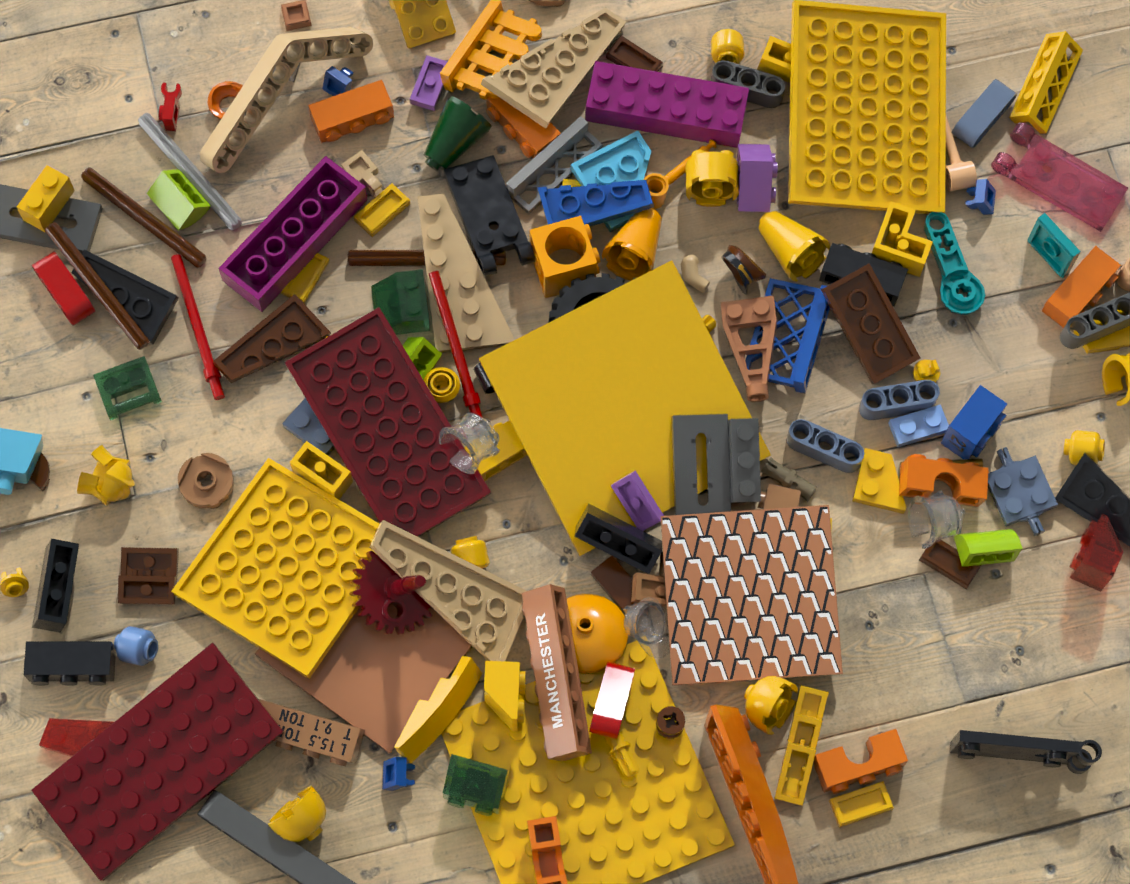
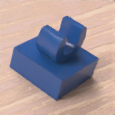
[322,66,354,96]
[965,179,996,215]
[382,756,415,791]

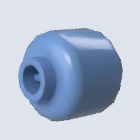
[114,626,159,666]

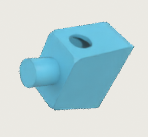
[0,428,44,495]

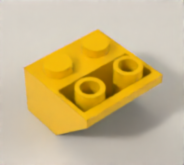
[484,661,526,731]

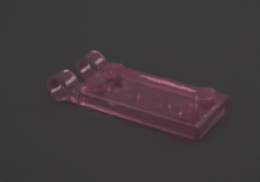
[991,123,1128,232]

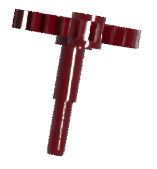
[349,551,433,635]

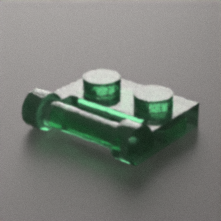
[93,356,162,421]

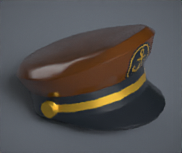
[722,245,766,295]

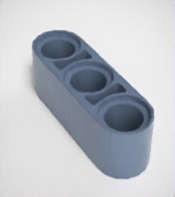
[952,79,1017,148]
[859,380,940,420]
[786,419,864,473]

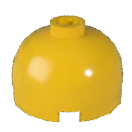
[744,676,798,735]
[268,786,326,842]

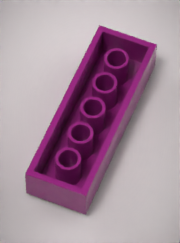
[585,61,749,148]
[218,156,368,312]

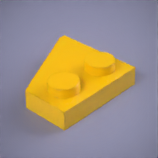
[852,448,906,514]

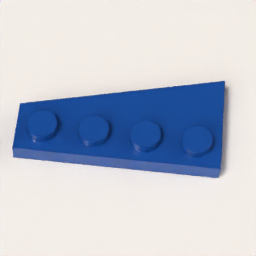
[537,180,654,227]

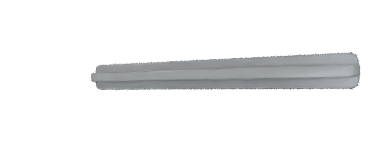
[138,113,242,231]

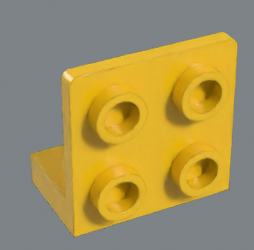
[389,0,456,48]

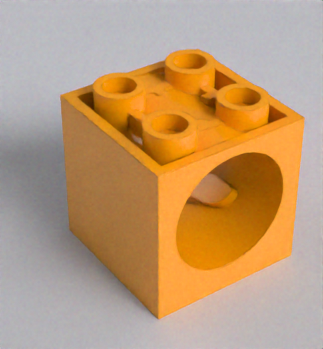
[529,216,600,298]

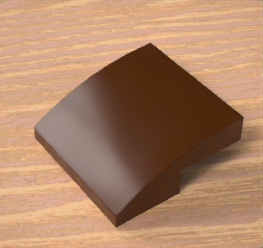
[118,547,179,604]

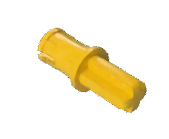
[604,731,639,778]

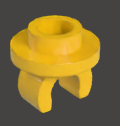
[913,359,940,383]
[0,567,29,597]

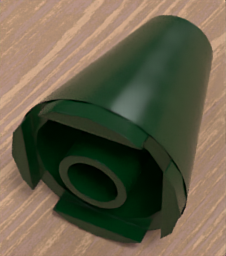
[424,96,492,171]

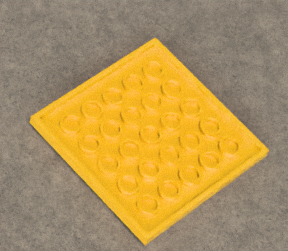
[171,458,379,679]

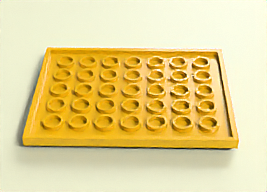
[788,0,946,214]

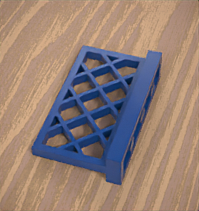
[745,278,830,394]

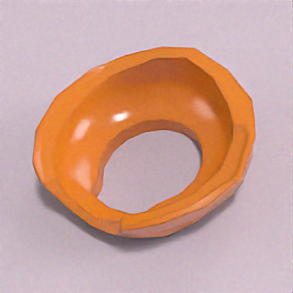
[207,81,243,119]

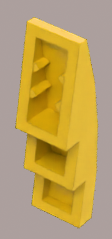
[394,656,483,764]
[775,685,829,806]

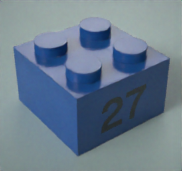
[941,385,1007,460]

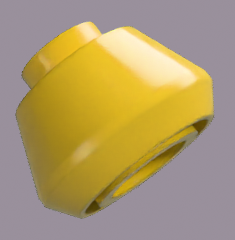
[424,367,460,403]

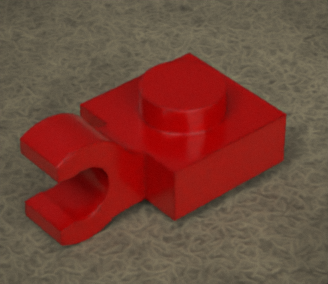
[159,82,182,132]

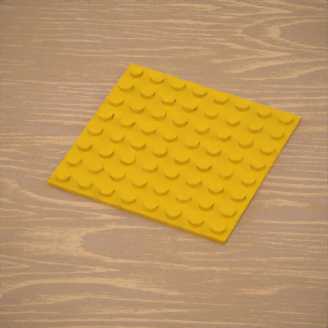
[478,260,771,556]
[441,637,735,884]

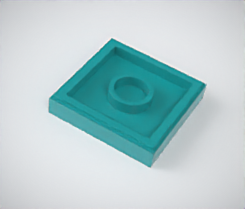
[1027,213,1081,278]

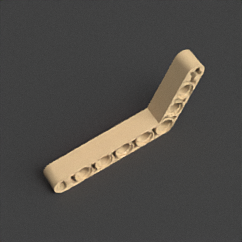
[200,27,373,173]

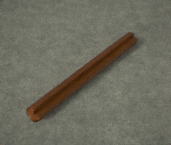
[81,167,207,268]
[45,222,149,350]
[347,250,506,266]

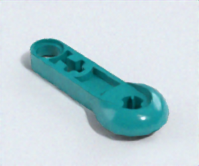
[924,212,986,315]

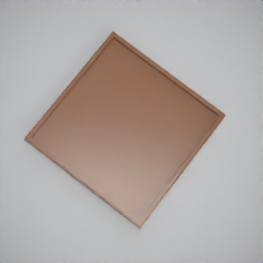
[255,604,473,754]

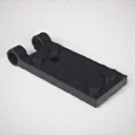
[444,155,535,277]
[950,730,1102,774]

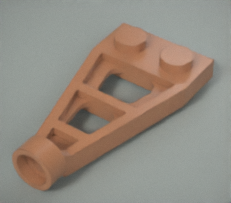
[720,295,777,402]

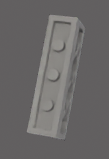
[506,116,603,215]

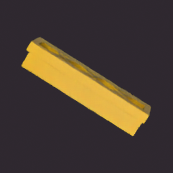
[1009,31,1083,134]

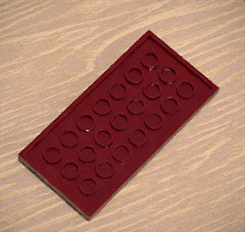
[284,307,491,537]
[31,642,284,881]

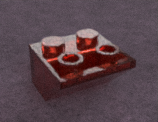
[1069,514,1123,592]

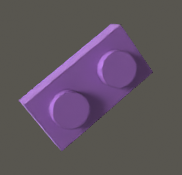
[410,55,448,111]
[611,470,664,531]

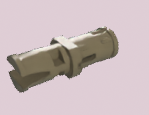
[761,457,817,502]

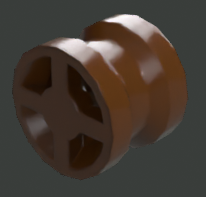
[656,706,685,739]

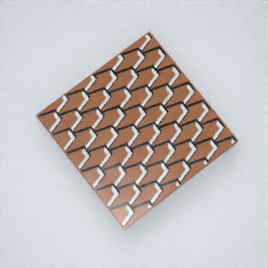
[660,505,843,686]

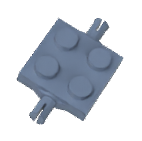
[988,447,1058,536]

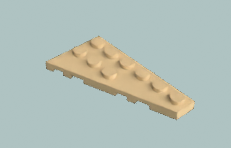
[481,8,626,129]
[418,194,515,353]
[370,520,526,661]

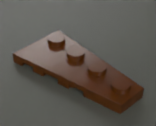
[213,294,331,384]

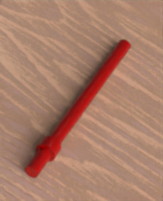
[171,254,225,400]
[429,271,485,428]

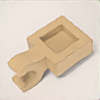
[341,150,383,198]

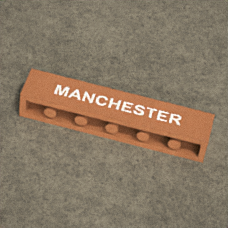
[522,584,592,761]

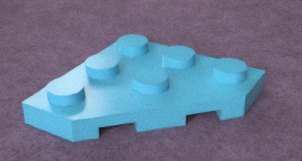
[570,131,651,232]

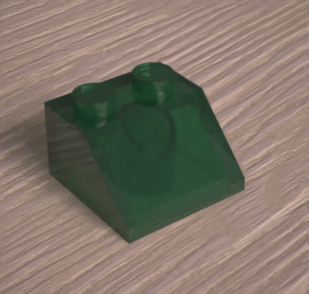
[371,269,430,335]
[443,754,509,816]

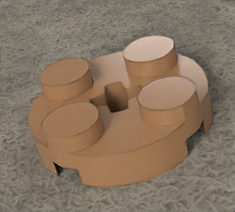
[178,453,234,509]

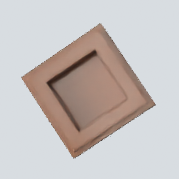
[281,0,312,31]

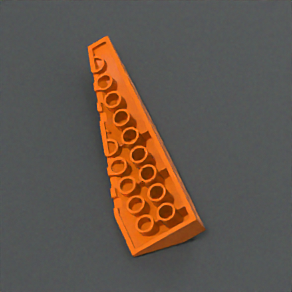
[704,704,798,884]

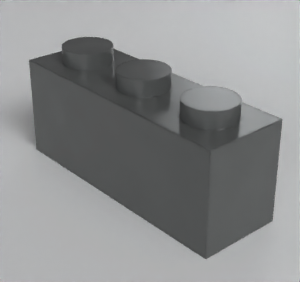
[728,418,761,503]

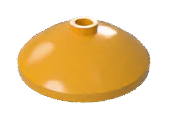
[566,594,628,674]

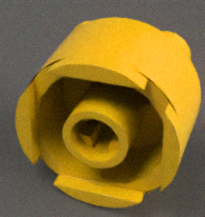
[686,150,739,207]

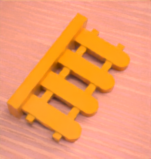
[440,0,542,100]

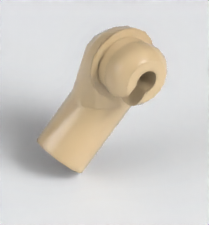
[681,255,710,293]

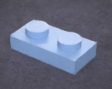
[888,404,949,447]

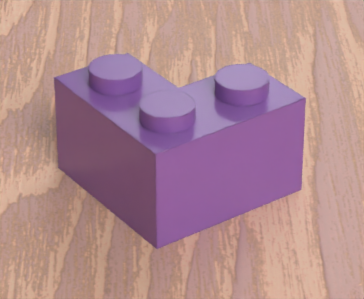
[737,144,778,212]

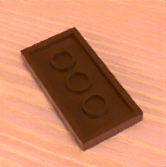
[821,263,921,384]

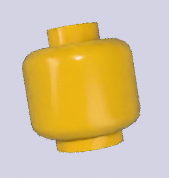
[711,29,745,64]
[1064,430,1105,466]
[450,536,490,569]

